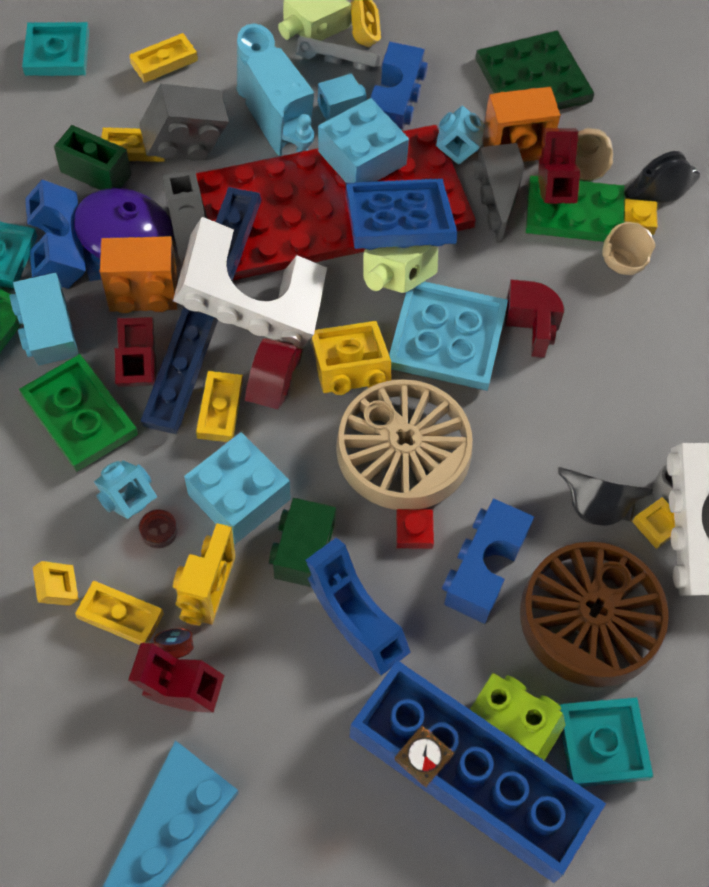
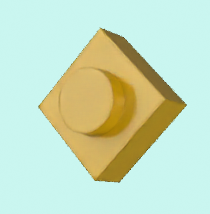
[624,199,657,235]
[632,497,675,550]
[32,561,79,606]

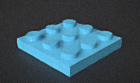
[389,281,508,391]

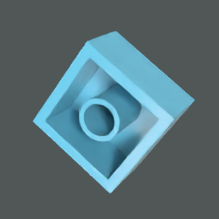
[318,98,409,183]
[9,273,79,366]
[184,432,291,545]

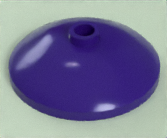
[74,188,174,258]

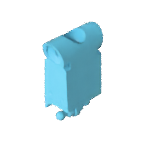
[237,24,314,156]

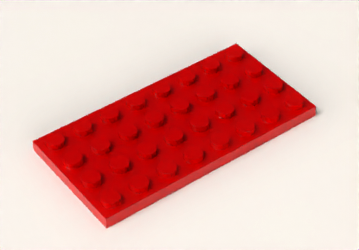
[196,124,476,281]

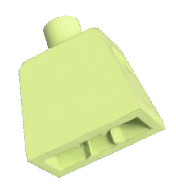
[278,0,351,41]
[363,245,438,293]

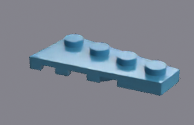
[103,740,239,887]

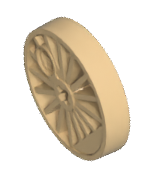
[336,379,473,510]

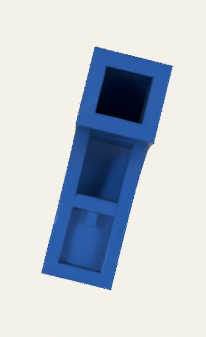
[306,537,411,676]

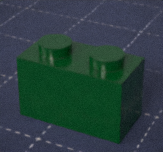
[53,125,132,190]
[268,497,336,588]

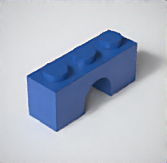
[370,41,428,131]
[25,179,86,289]
[442,498,534,624]

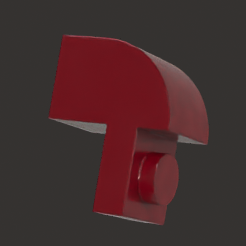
[538,128,581,203]
[505,279,564,358]
[114,317,157,387]
[245,338,303,410]
[128,643,225,713]

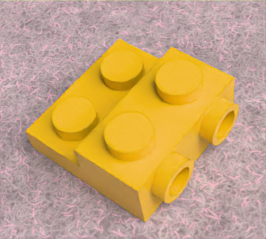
[310,321,392,395]
[173,523,236,625]

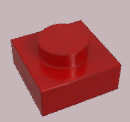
[396,509,434,549]

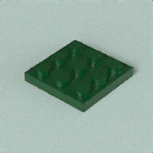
[475,30,595,110]

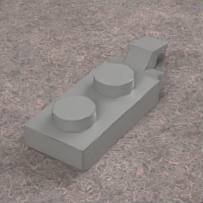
[296,36,381,71]

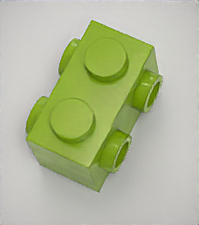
[470,673,566,760]

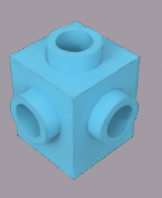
[436,105,485,165]
[93,460,157,519]

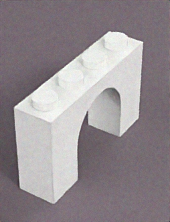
[173,217,327,348]
[667,443,709,596]

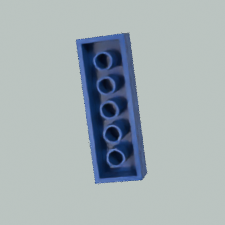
[349,660,606,883]

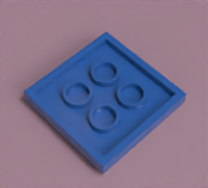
[346,179,457,250]

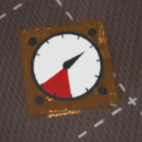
[394,726,454,788]

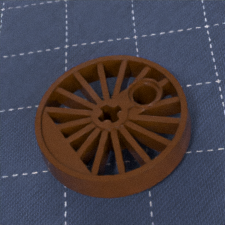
[520,542,669,687]

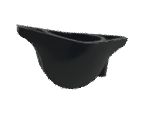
[624,151,700,202]
[558,467,653,526]

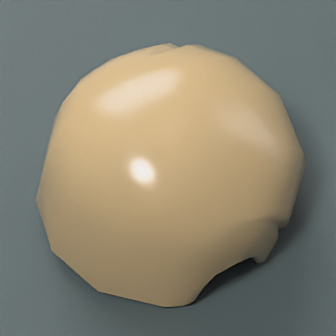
[575,128,613,181]
[602,221,655,276]

